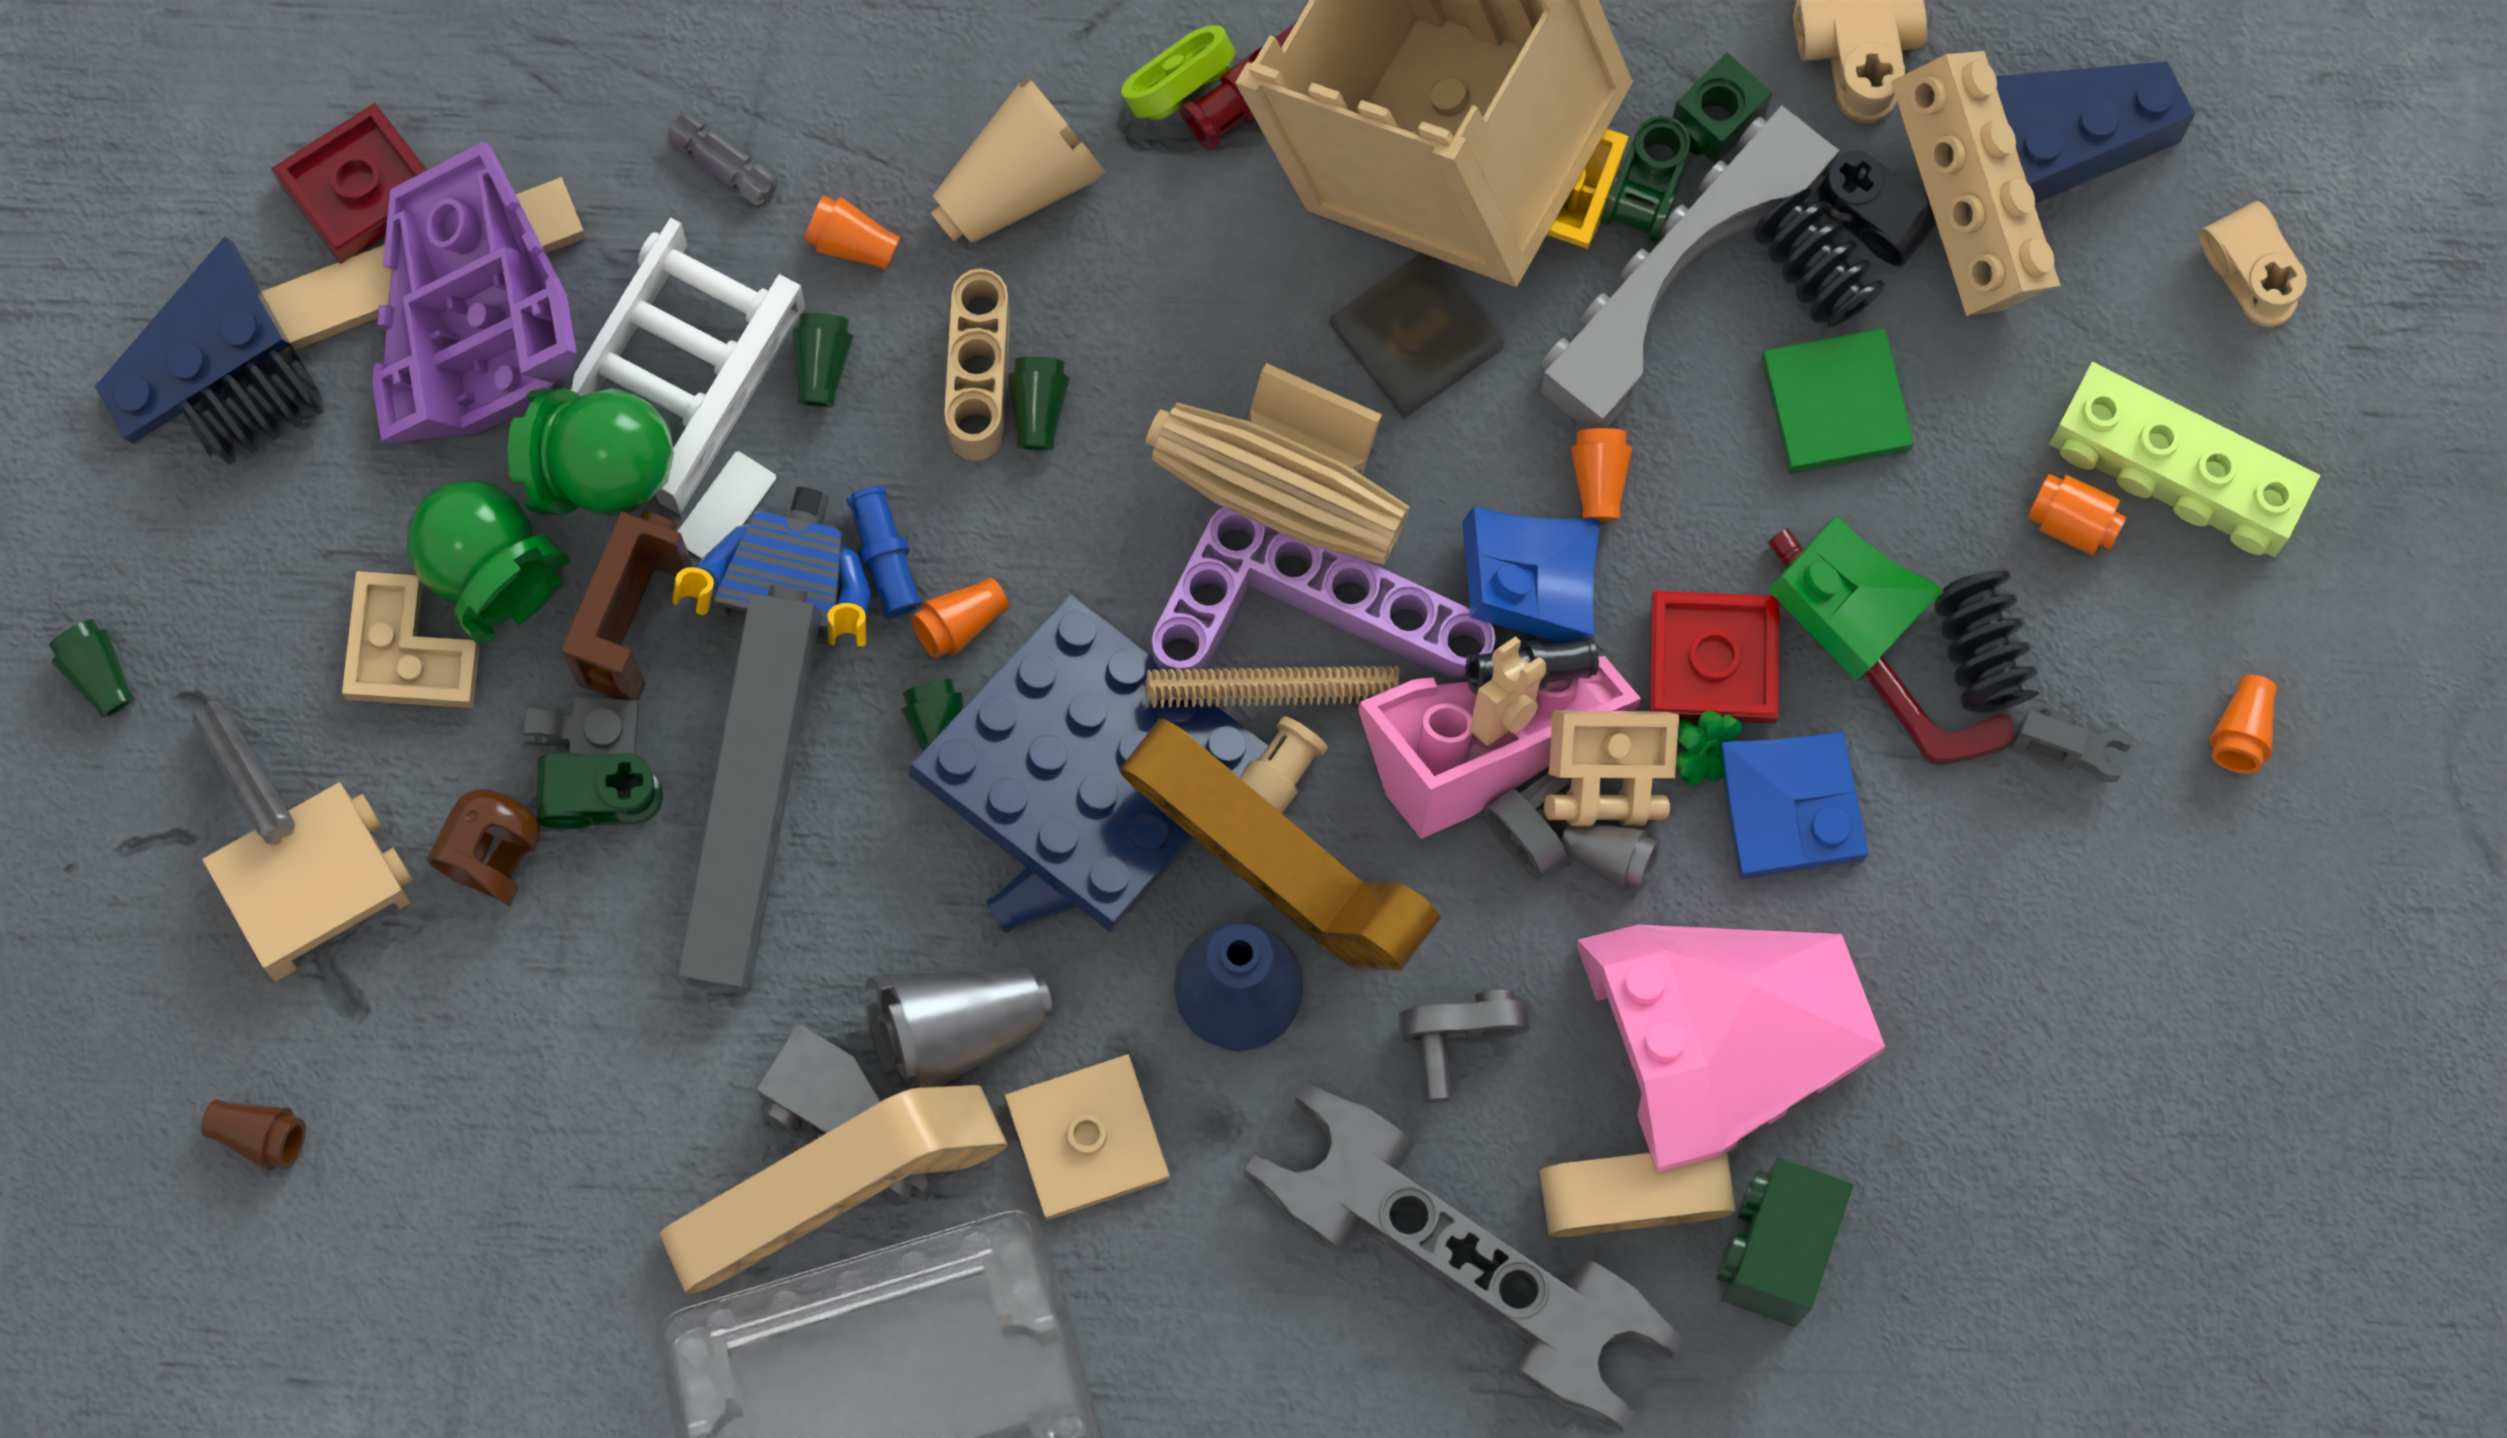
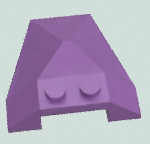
[372,142,577,444]

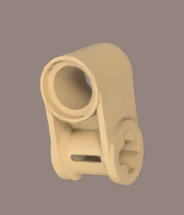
[2199,201,2307,328]

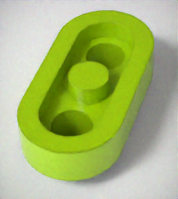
[1121,25,1236,120]

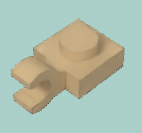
[1470,637,1546,746]

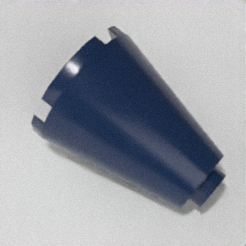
[1174,923,1303,1052]

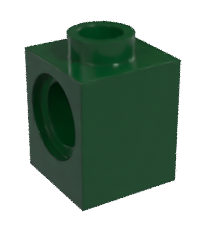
[1673,52,1772,165]

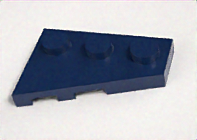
[95,236,290,444]

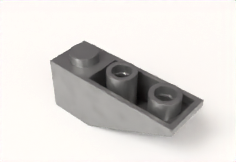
[756,1023,932,1202]

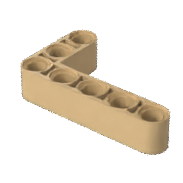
[659,1085,1008,1295]

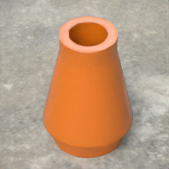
[803,195,901,271]
[1570,428,1633,522]
[911,577,1009,659]
[2209,675,2277,774]

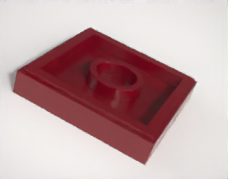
[271,103,427,264]

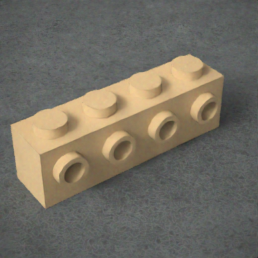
[1891,51,2061,316]

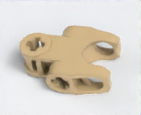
[1793,0,1927,124]

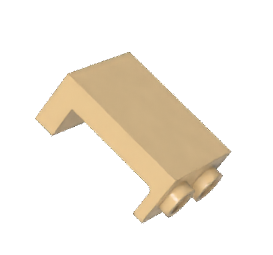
[202,782,413,982]

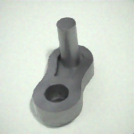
[1399,990,1530,1103]

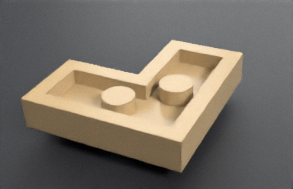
[342,571,480,708]

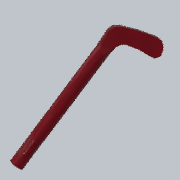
[1768,528,2014,765]

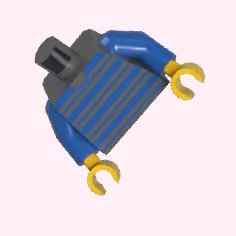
[671,487,871,647]

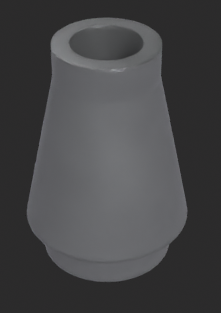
[1561,824,1660,891]

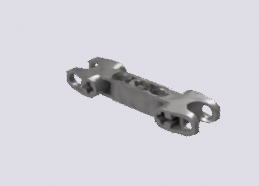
[1244,1082,1684,1432]

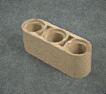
[944,269,1010,461]
[1539,1153,1736,1238]

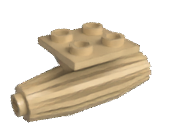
[1145,363,1410,565]

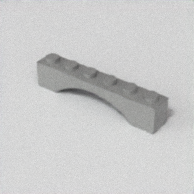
[1540,105,1840,429]

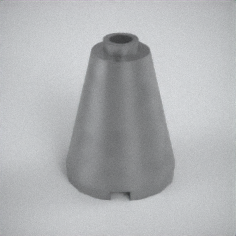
[865,968,1053,1095]

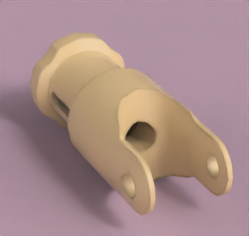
[1240,716,1328,814]

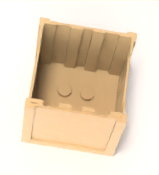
[1235,0,1633,287]

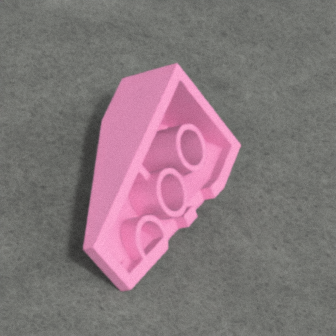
[1358,656,1641,839]

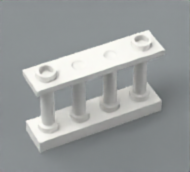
[570,217,806,515]

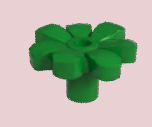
[1676,710,1742,787]

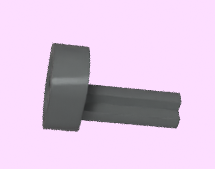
[1483,772,1602,879]

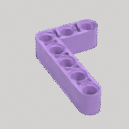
[1152,507,1496,682]

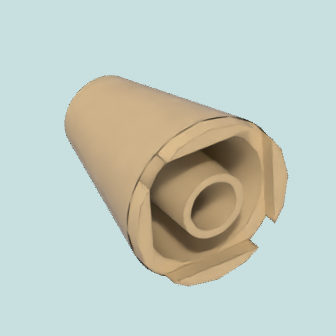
[931,77,1106,243]

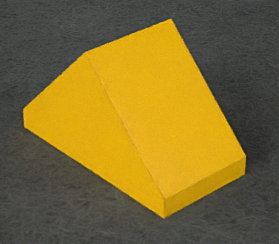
[1547,129,1629,249]

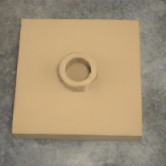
[1005,1054,1170,1221]

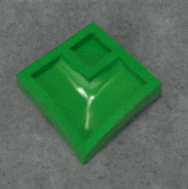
[1767,515,1943,681]

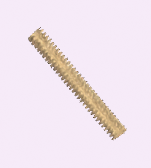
[1145,666,1399,708]

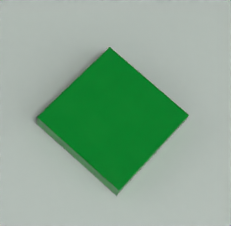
[1761,328,1914,474]

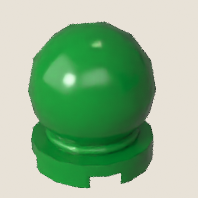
[507,387,674,516]
[407,479,570,643]

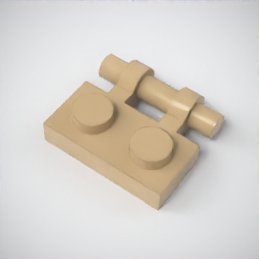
[1544,710,1679,826]

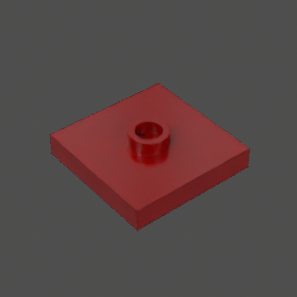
[1649,591,1779,724]

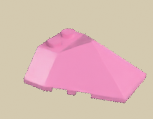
[1576,924,1885,1173]

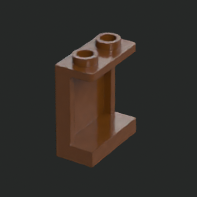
[561,511,693,702]

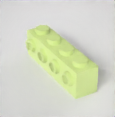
[2049,362,2320,558]

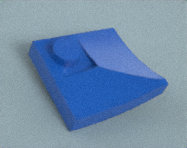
[1462,506,1601,643]
[1720,731,1869,879]

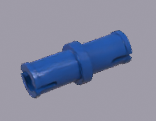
[846,486,922,618]

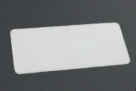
[677,451,776,559]

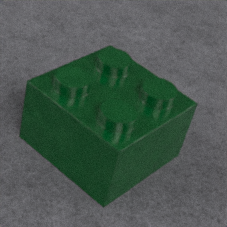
[1716,1157,1854,1328]

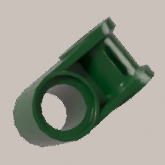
[1600,115,1690,244]
[537,752,663,829]

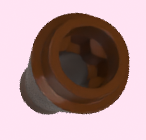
[201,1099,306,1171]

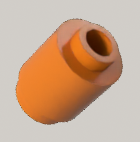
[2027,473,2127,557]

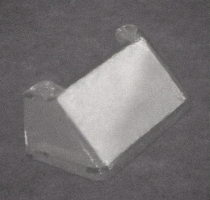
[656,1210,1103,1438]

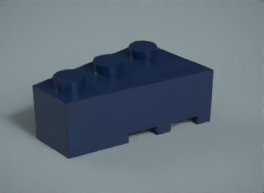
[1996,61,2195,204]

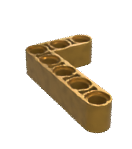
[1119,718,1441,971]

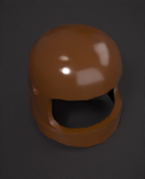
[426,789,540,906]

